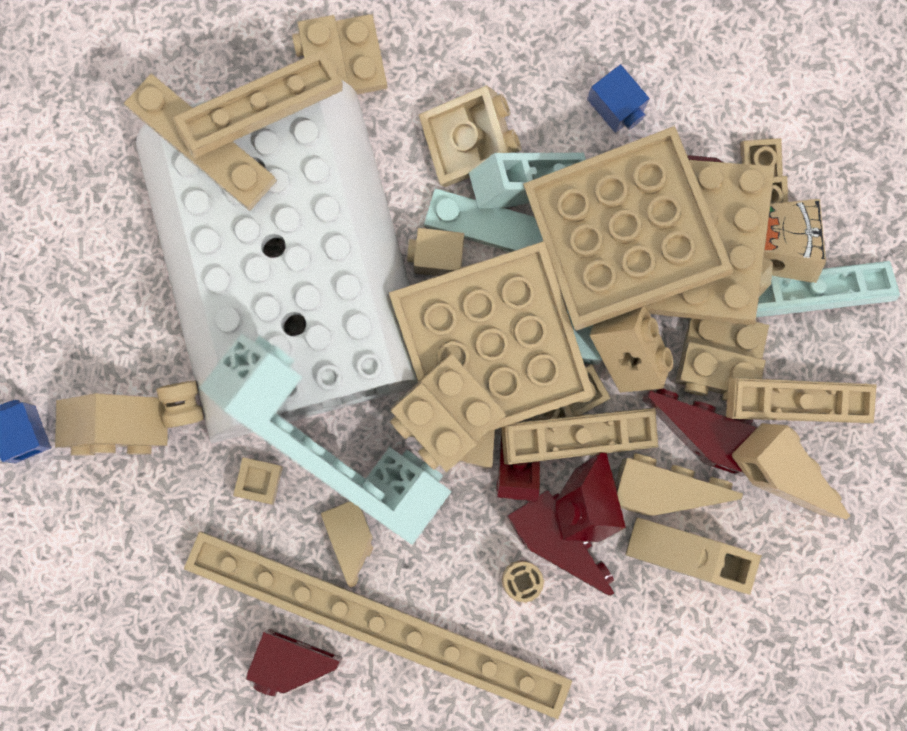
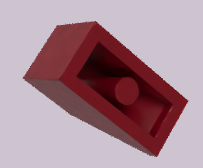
[555,452,626,542]
[245,629,343,696]

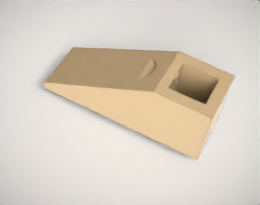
[732,423,850,520]
[615,453,743,516]
[625,517,762,595]

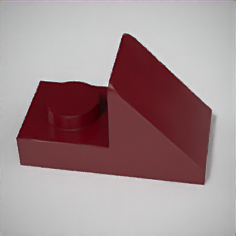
[496,433,540,501]

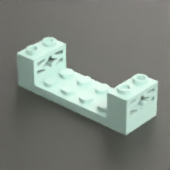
[199,333,451,545]

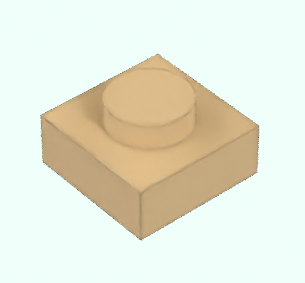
[233,457,283,505]

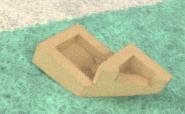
[321,501,373,588]

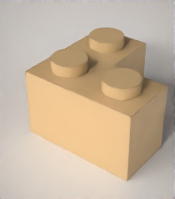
[55,393,168,456]

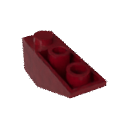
[642,389,758,477]
[506,490,615,596]

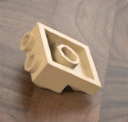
[292,14,388,95]
[419,85,521,188]
[675,318,769,402]
[390,353,507,472]

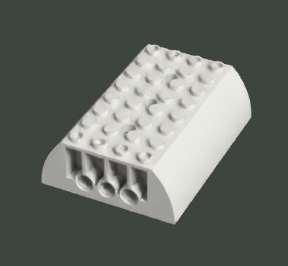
[136,80,418,444]

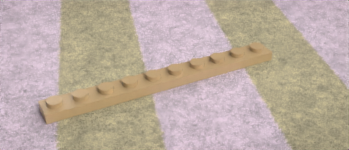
[184,531,572,719]

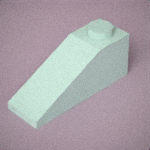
[469,153,586,209]

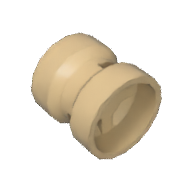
[156,380,204,428]
[502,560,544,603]

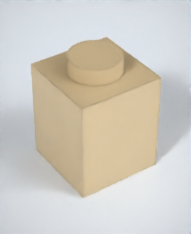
[407,228,464,276]

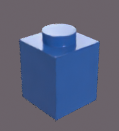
[587,64,650,133]
[0,400,52,464]

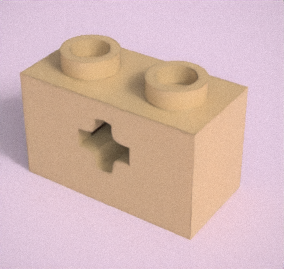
[590,306,673,393]

